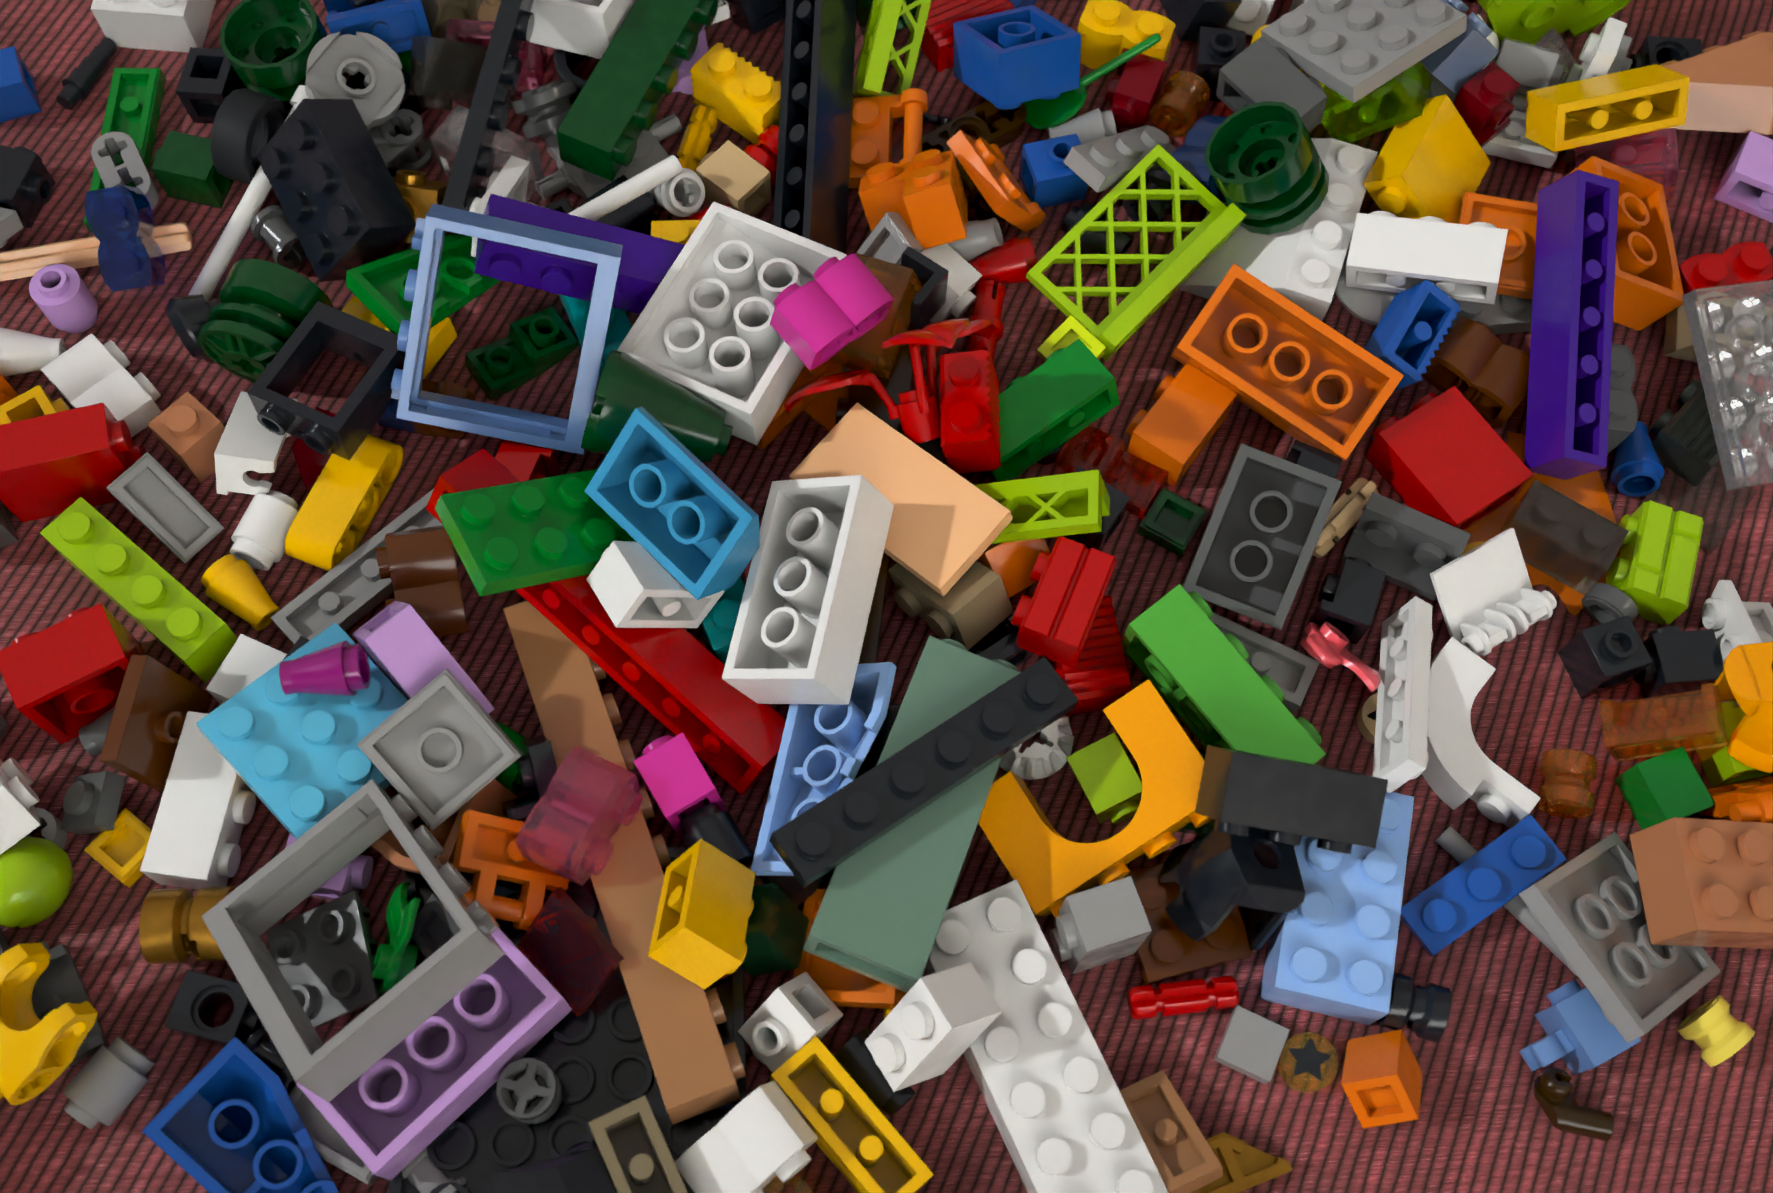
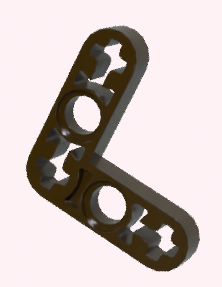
[922,101,1027,236]

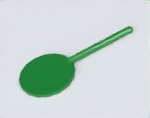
[1024,33,1161,129]

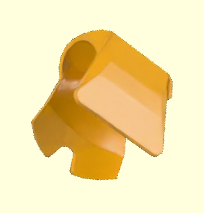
[1708,641,1773,773]

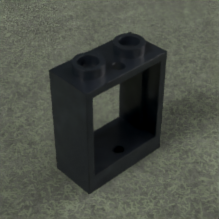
[247,301,406,461]

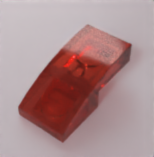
[1056,425,1169,519]

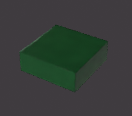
[1137,487,1208,557]

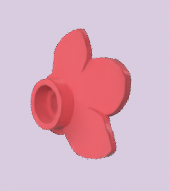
[1300,621,1381,692]

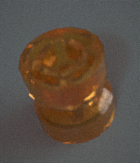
[1150,70,1211,137]
[1536,749,1598,819]

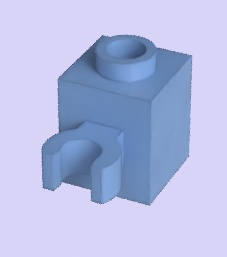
[1519,979,1641,1075]

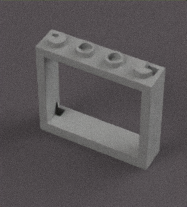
[201,779,505,1103]

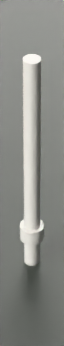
[188,85,310,302]

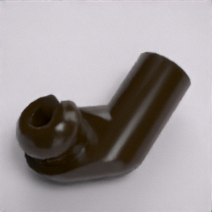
[1534,1068,1614,1141]

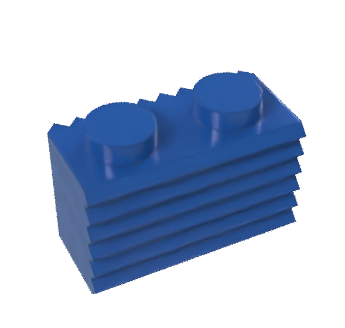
[1364,280,1461,393]

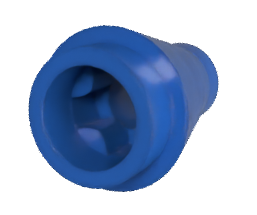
[1611,421,1664,497]

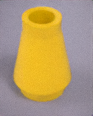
[201,554,281,631]

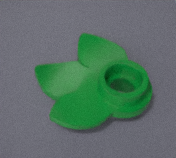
[371,881,420,993]

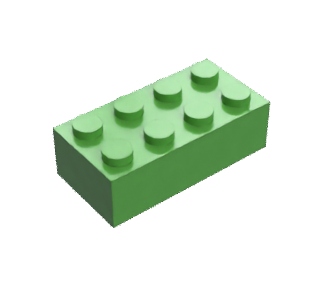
[1121,584,1326,764]

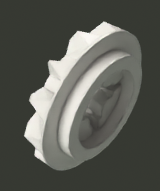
[999,716,1074,780]

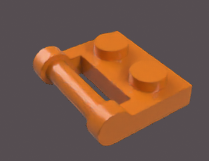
[849,88,928,189]
[946,130,1046,232]

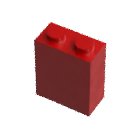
[1365,385,1534,531]
[0,402,147,523]

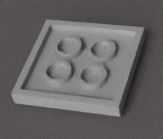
[1261,0,1467,103]
[1519,832,1721,1044]

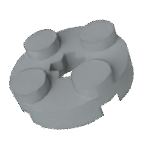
[305,31,405,131]

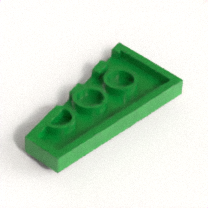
[346,234,500,335]

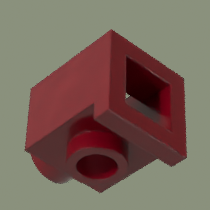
[1105,48,1167,129]
[1453,62,1521,148]

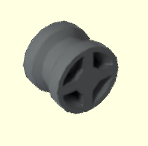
[496,1058,562,1124]

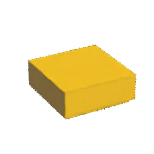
[84,808,152,888]

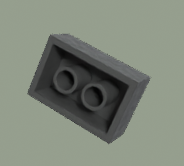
[1183,443,1342,630]

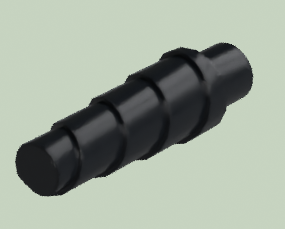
[56,37,117,110]

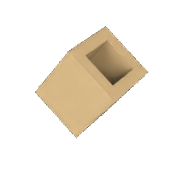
[696,140,772,217]

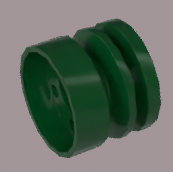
[220,0,345,113]
[1205,101,1329,235]
[198,259,333,387]

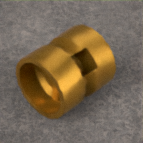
[139,886,236,964]

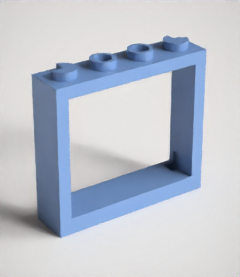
[391,203,623,455]

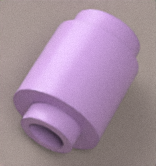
[29,264,98,333]

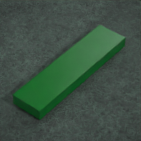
[84,68,166,232]

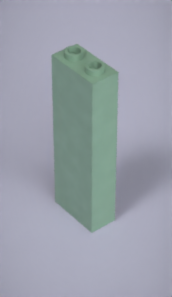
[803,635,1021,993]

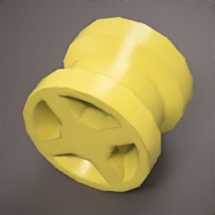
[1676,995,1755,1067]

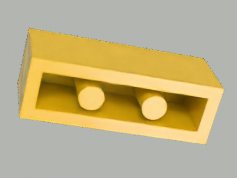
[1525,64,1690,152]
[770,1036,934,1193]

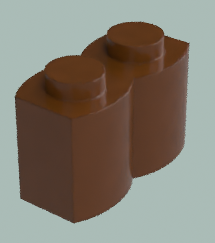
[1422,316,1530,428]
[376,525,468,637]

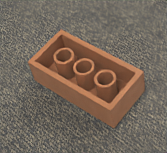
[1630,817,1773,949]

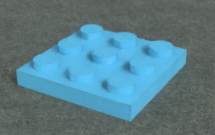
[196,622,408,840]

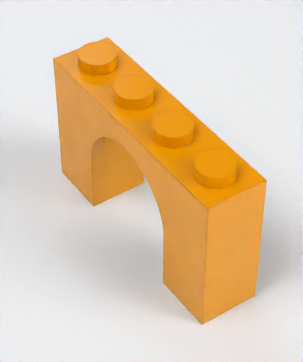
[978,679,1213,919]

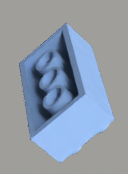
[1260,792,1414,1025]

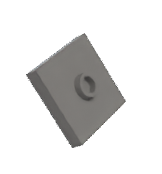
[356,669,523,831]

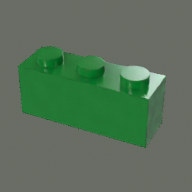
[984,339,1120,482]

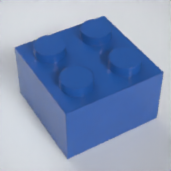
[953,5,1081,110]

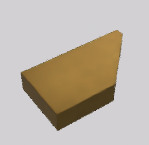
[1191,1132,1293,1193]

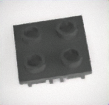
[266,890,385,1028]

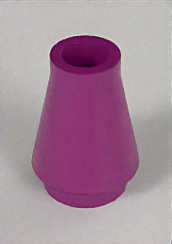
[279,641,370,696]

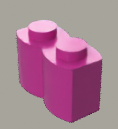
[770,253,895,370]

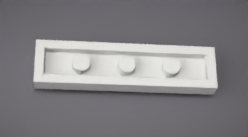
[1372,596,1433,794]

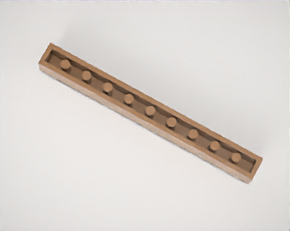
[503,601,746,1125]

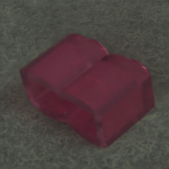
[515,746,642,886]

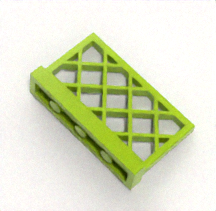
[1026,144,1246,361]

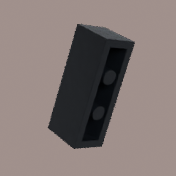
[1195,745,1388,854]

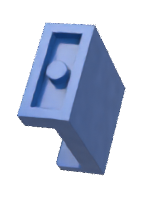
[323,0,434,54]

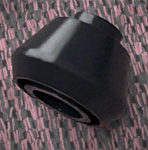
[165,294,220,359]

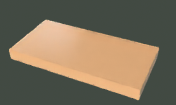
[789,403,1013,597]

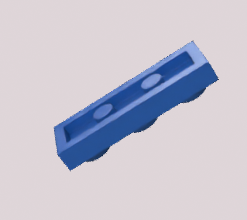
[1400,814,1567,957]

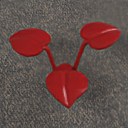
[784,319,995,444]

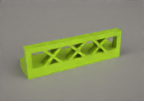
[853,0,931,97]
[974,469,1110,544]

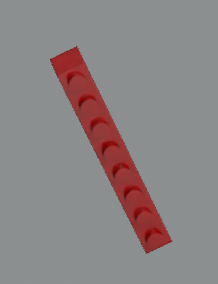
[426,448,786,795]

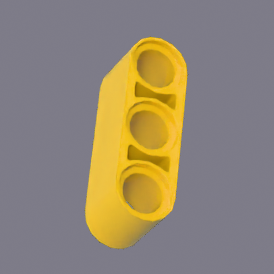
[284,434,403,571]

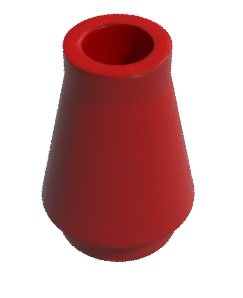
[967,236,1038,289]

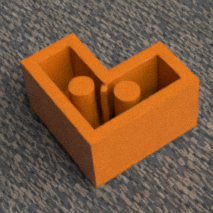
[858,149,968,250]

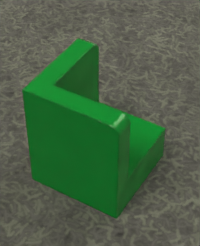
[1614,746,1714,830]

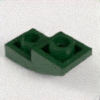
[465,307,578,400]

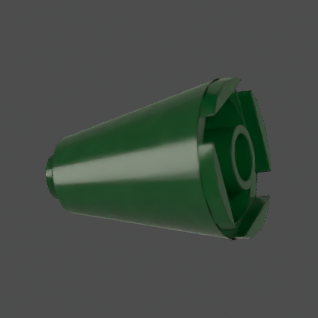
[581,350,733,463]

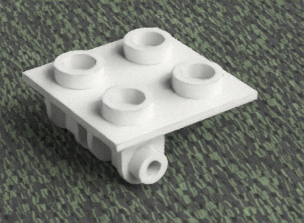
[1430,528,1557,656]

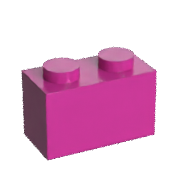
[633,732,728,839]

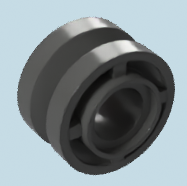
[512,79,577,139]

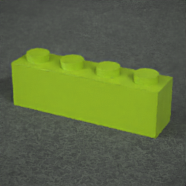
[40,497,238,683]

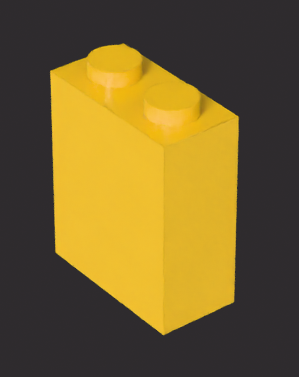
[1363,94,1491,224]

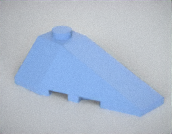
[751,662,897,876]

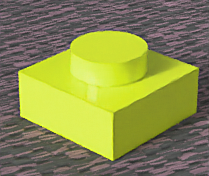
[1037,315,1106,361]

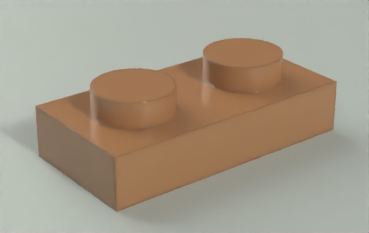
[1120,1070,1222,1193]

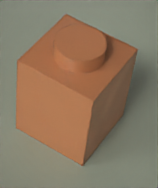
[147,391,225,483]

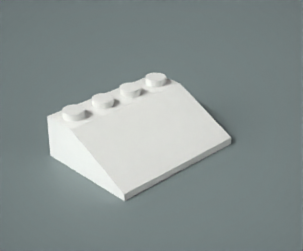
[1180,138,1378,321]
[617,201,847,445]

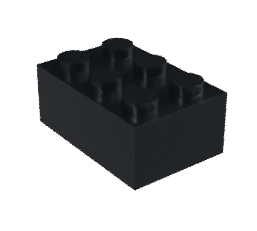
[257,99,416,282]

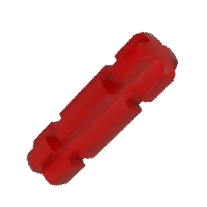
[1127,976,1239,1020]

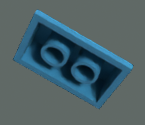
[584,407,760,600]

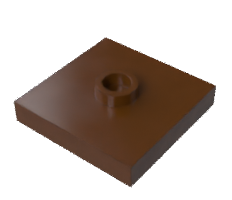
[99,655,212,793]

